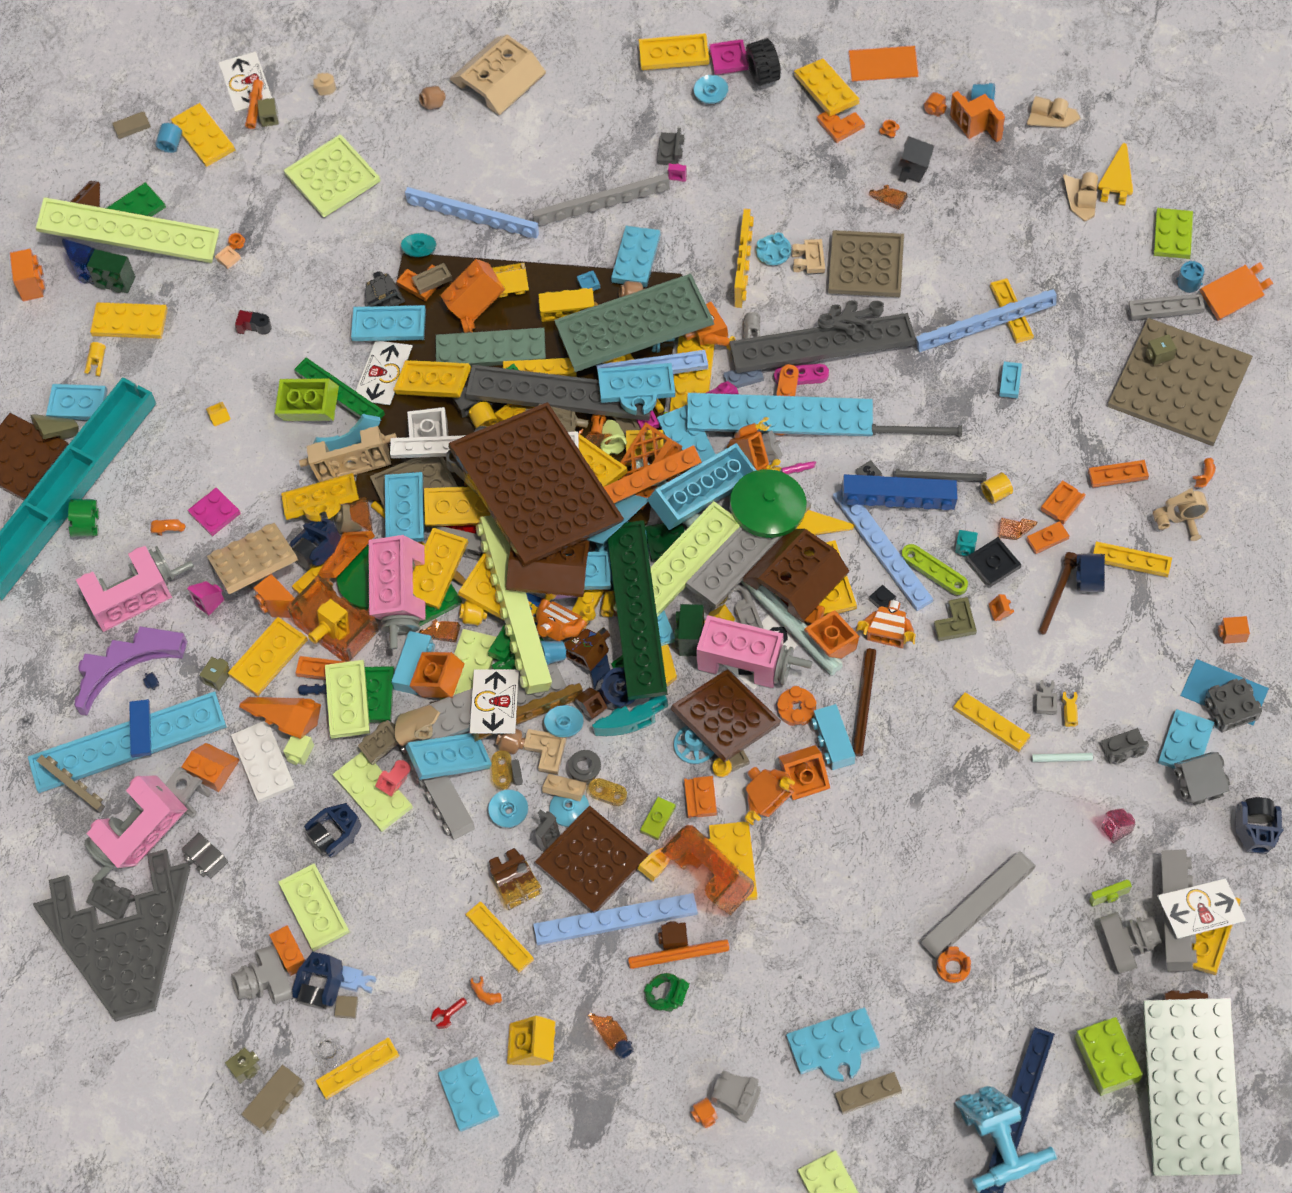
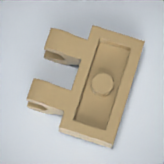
[792,239,825,273]

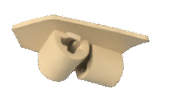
[1027,96,1080,128]
[1063,172,1098,222]
[395,705,440,746]

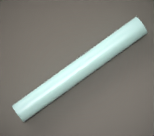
[1032,753,1093,762]

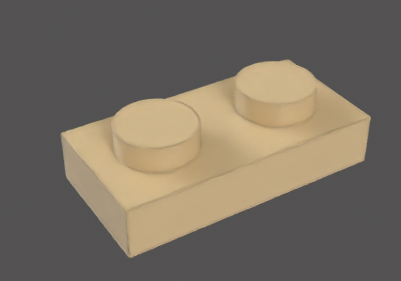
[542,774,586,801]

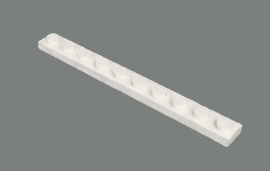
[390,432,579,458]

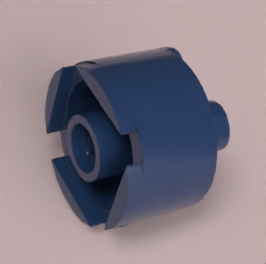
[1077,554,1105,592]
[595,667,636,710]

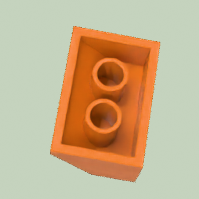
[440,259,505,322]

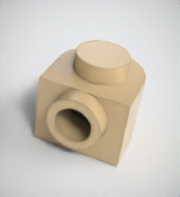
[314,73,336,96]

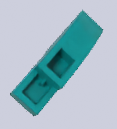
[592,695,668,737]

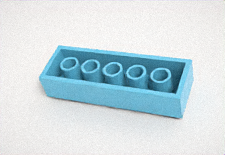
[647,443,756,530]

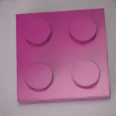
[709,39,749,75]
[188,487,241,537]

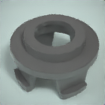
[568,750,601,785]

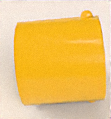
[468,402,499,428]
[981,472,1013,504]

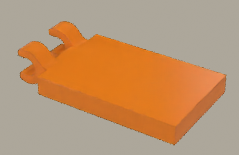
[1199,262,1274,321]

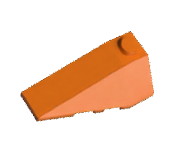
[239,697,321,739]

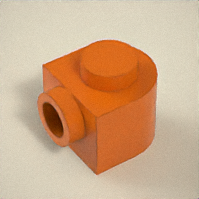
[924,92,947,117]
[691,1097,718,1128]

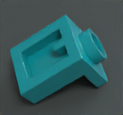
[955,530,978,556]

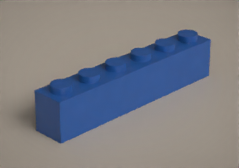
[841,474,958,510]

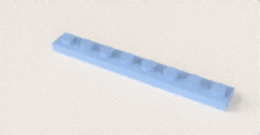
[405,187,539,239]
[916,289,1056,352]
[833,490,933,611]
[534,893,698,946]

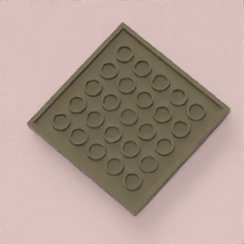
[1107,318,1253,446]

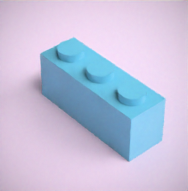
[392,631,435,695]
[811,704,855,770]

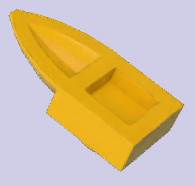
[638,847,672,881]

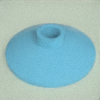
[694,75,728,104]
[544,705,584,737]
[488,790,528,828]
[550,794,589,827]

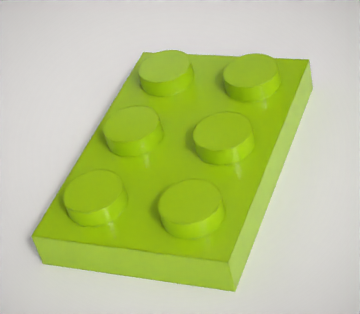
[1154,208,1193,259]

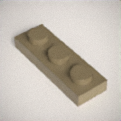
[835,1072,902,1115]

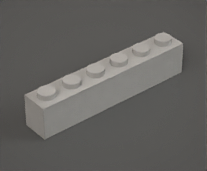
[399,739,475,840]
[1161,849,1197,972]

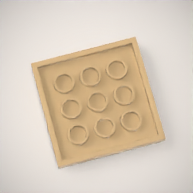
[207,523,298,594]

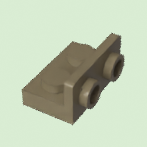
[358,720,398,765]

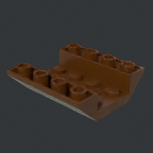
[742,529,849,623]
[506,540,590,597]

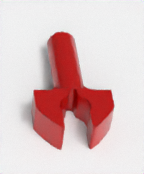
[431,997,467,1029]

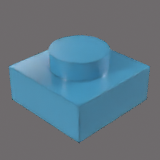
[577,271,600,291]

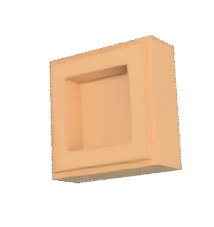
[215,246,241,269]

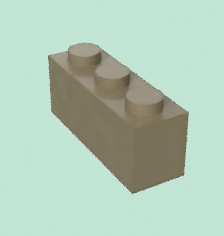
[241,1064,305,1134]

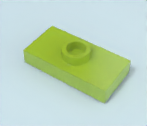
[640,797,676,840]
[1089,879,1132,907]

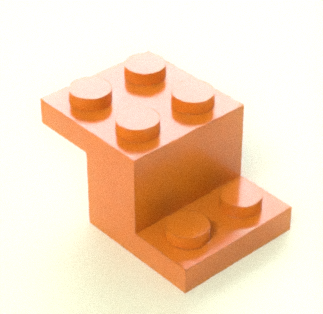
[950,91,1005,142]

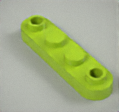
[902,544,968,595]

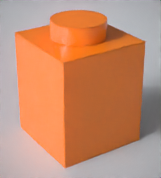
[1218,616,1250,644]

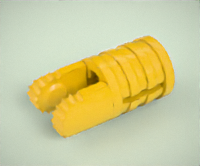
[84,342,106,377]

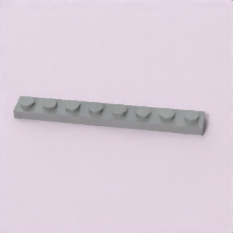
[532,173,670,226]

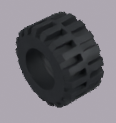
[746,38,781,86]

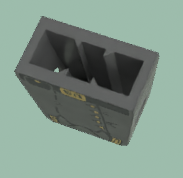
[365,271,405,307]

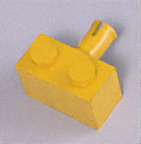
[308,599,350,645]

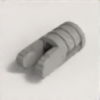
[744,312,760,339]

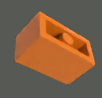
[269,925,305,976]

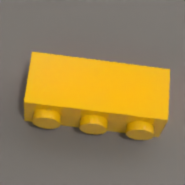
[539,288,594,322]

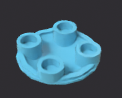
[756,233,792,265]

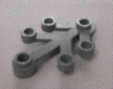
[818,300,884,335]

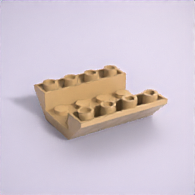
[450,34,546,115]

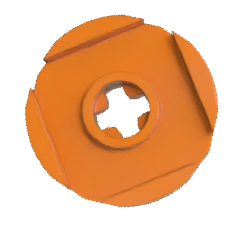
[777,686,817,726]

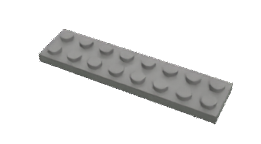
[686,501,811,608]
[420,663,566,741]

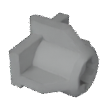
[762,430,783,462]

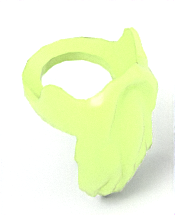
[600,420,627,454]

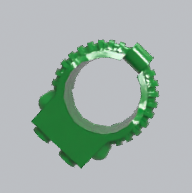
[643,973,690,1012]

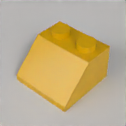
[492,263,529,297]
[507,1015,555,1066]

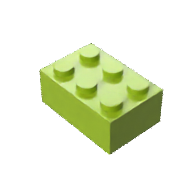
[275,379,339,421]
[1075,1017,1143,1096]

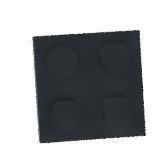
[967,537,1022,587]

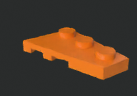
[318,531,375,579]

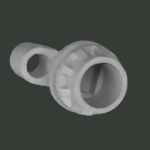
[1100,912,1162,974]
[231,945,293,1004]

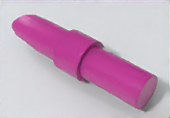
[781,461,816,474]

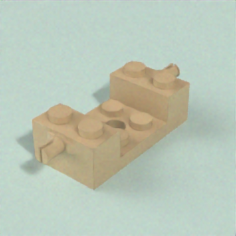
[299,426,397,482]

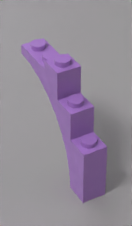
[74,626,188,716]

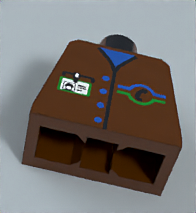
[564,627,610,671]

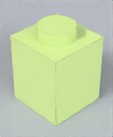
[283,735,314,765]

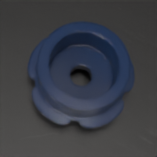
[143,672,160,690]
[614,1040,634,1059]

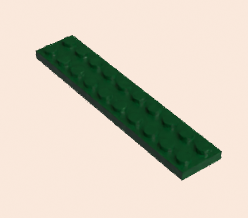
[608,520,668,700]

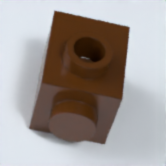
[574,687,608,719]
[658,921,688,950]

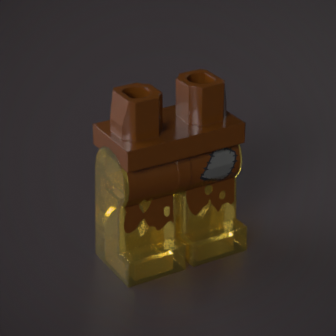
[489,848,543,911]

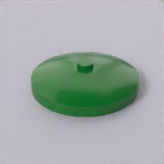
[730,469,807,538]
[337,545,369,611]

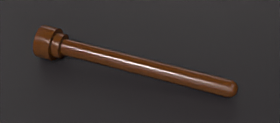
[1039,552,1077,635]

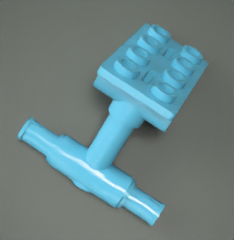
[955,1086,1057,1192]

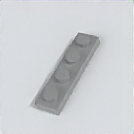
[1128,293,1205,320]

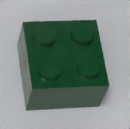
[87,249,136,294]
[675,604,704,656]

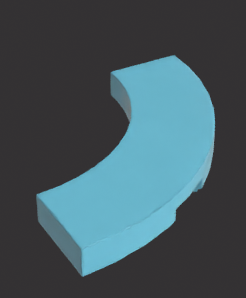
[313,414,381,451]

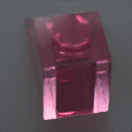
[1101,808,1136,844]

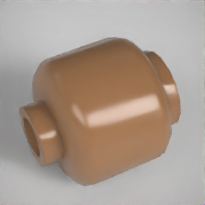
[419,85,446,110]
[619,281,644,298]
[495,728,525,754]

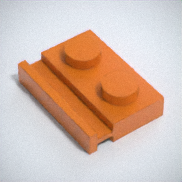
[1041,480,1086,525]
[684,776,717,818]

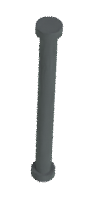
[872,424,962,437]
[895,468,987,482]

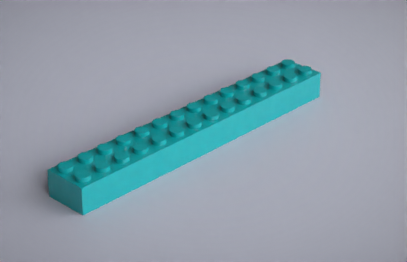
[0,377,157,601]

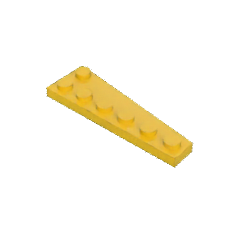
[734,209,754,308]

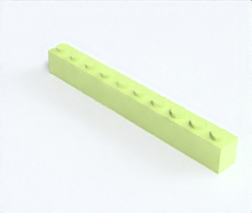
[476,515,552,695]

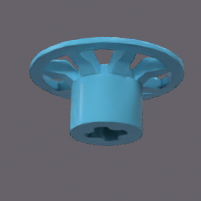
[674,726,714,764]

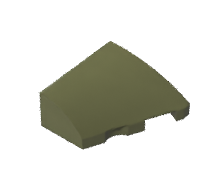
[30,414,79,439]

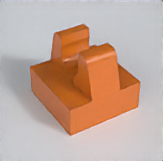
[988,594,1014,621]

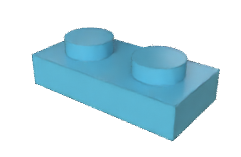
[999,361,1022,398]

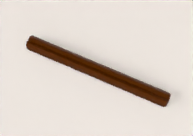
[853,648,877,757]

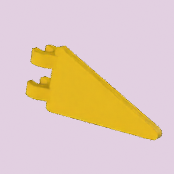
[1098,143,1133,206]
[796,510,854,535]

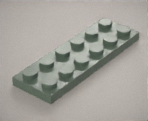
[436,328,546,367]

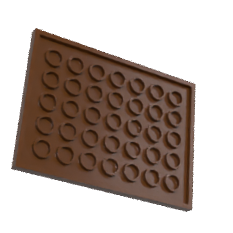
[448,402,624,566]

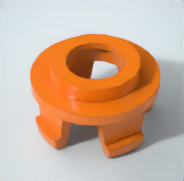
[936,946,971,983]

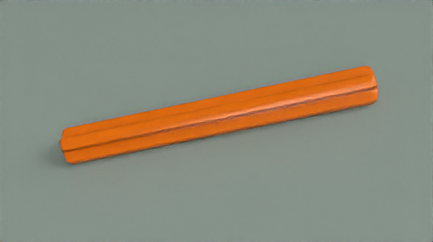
[628,939,730,969]

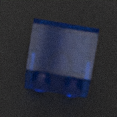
[62,238,95,285]

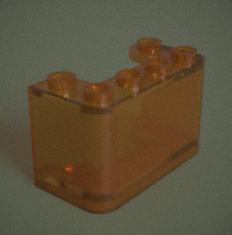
[287,575,379,662]
[661,825,754,916]

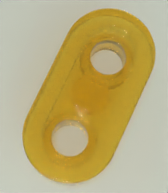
[492,750,513,790]
[589,778,628,806]

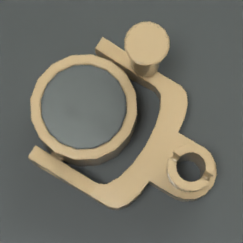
[1153,488,1209,541]

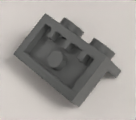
[657,128,685,165]
[1100,728,1149,764]
[535,809,560,852]
[86,878,135,919]

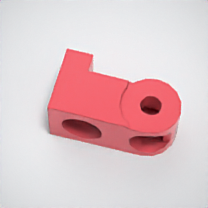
[375,760,411,797]

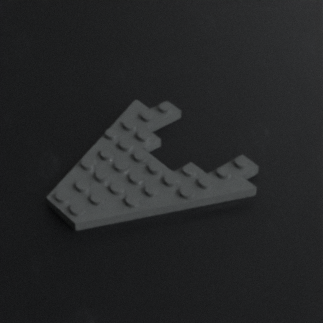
[33,849,191,1022]

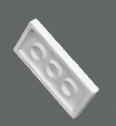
[231,721,295,803]

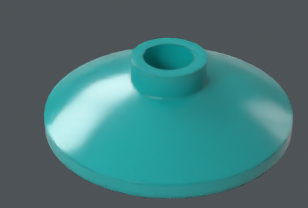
[401,233,436,257]

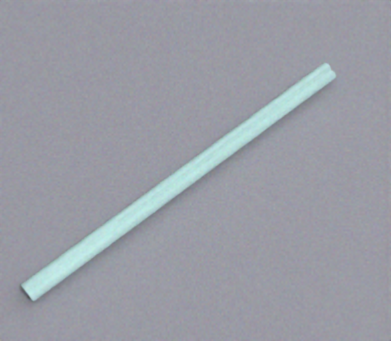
[630,458,843,676]

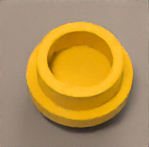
[712,758,732,777]

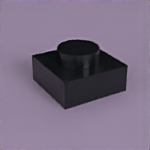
[869,585,896,608]

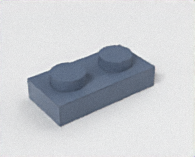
[723,369,764,388]

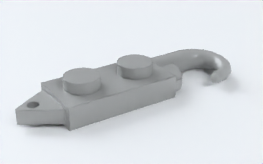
[727,585,764,629]

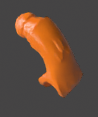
[1193,457,1216,488]
[151,519,186,536]
[470,976,502,1006]

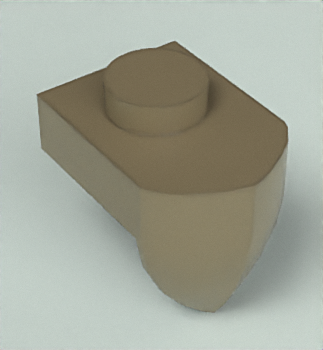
[334,504,362,533]

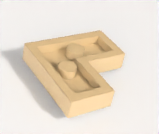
[524,729,567,775]

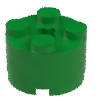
[68,499,99,537]

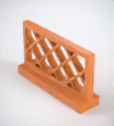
[620,422,683,510]

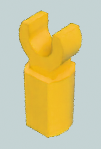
[601,589,616,617]
[1062,692,1078,727]

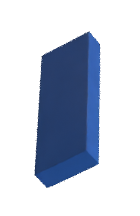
[129,699,152,758]

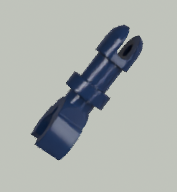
[298,684,327,695]

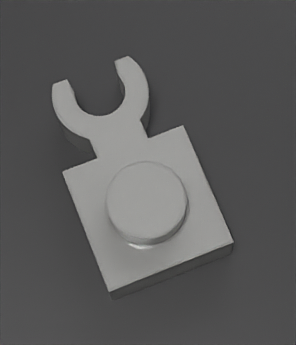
[1036,680,1057,714]

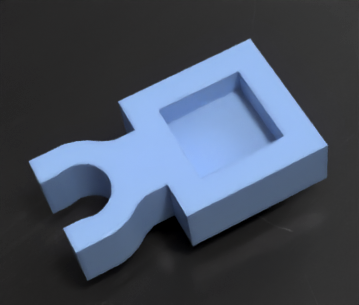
[340,965,376,993]

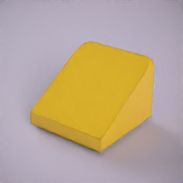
[206,402,231,426]

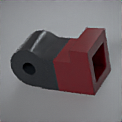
[235,310,272,335]

